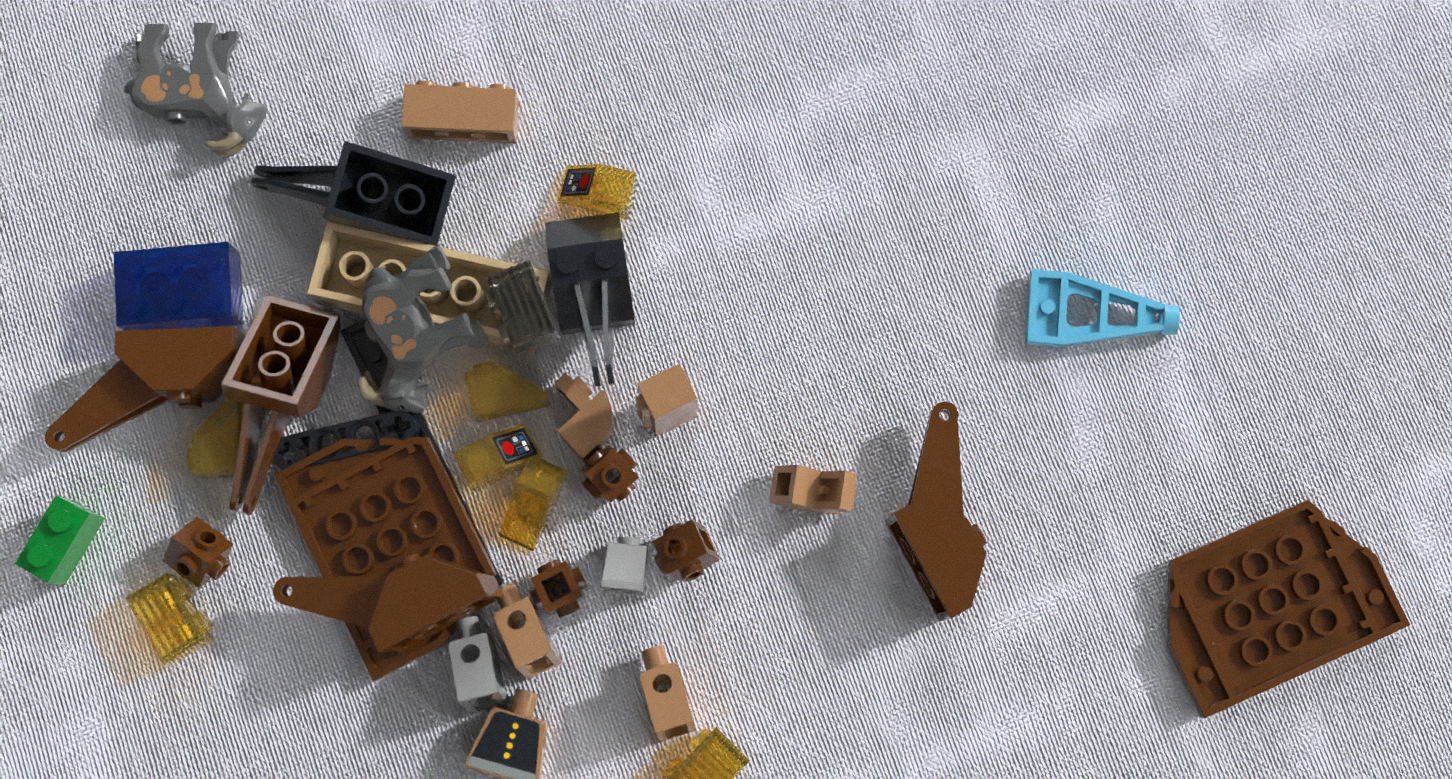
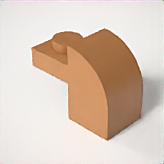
[554,372,614,461]
[769,465,857,515]

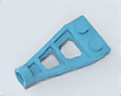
[1025,269,1180,348]

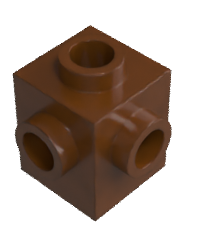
[580,446,639,503]
[163,517,233,588]
[653,519,720,582]
[529,559,588,618]

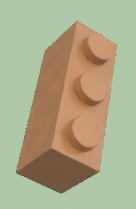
[401,80,519,143]
[634,363,698,437]

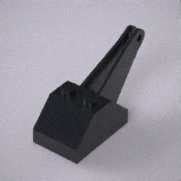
[250,141,456,246]
[545,212,635,387]

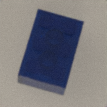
[114,242,244,330]

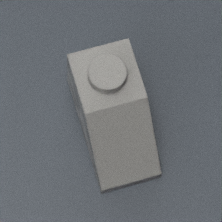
[601,537,648,595]

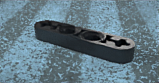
[273,411,420,469]

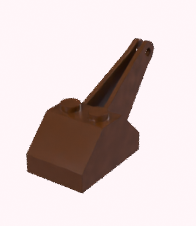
[221,295,341,515]
[45,326,245,452]
[885,401,987,621]
[273,554,504,652]

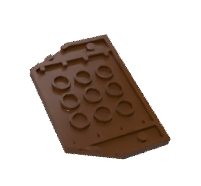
[274,437,497,681]
[1167,500,1410,718]

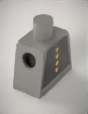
[448,616,508,713]

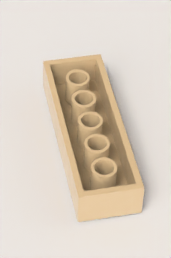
[307,221,552,353]

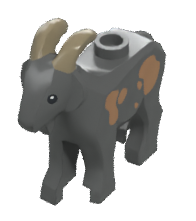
[124,23,267,157]
[358,245,489,413]

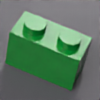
[15,495,105,585]

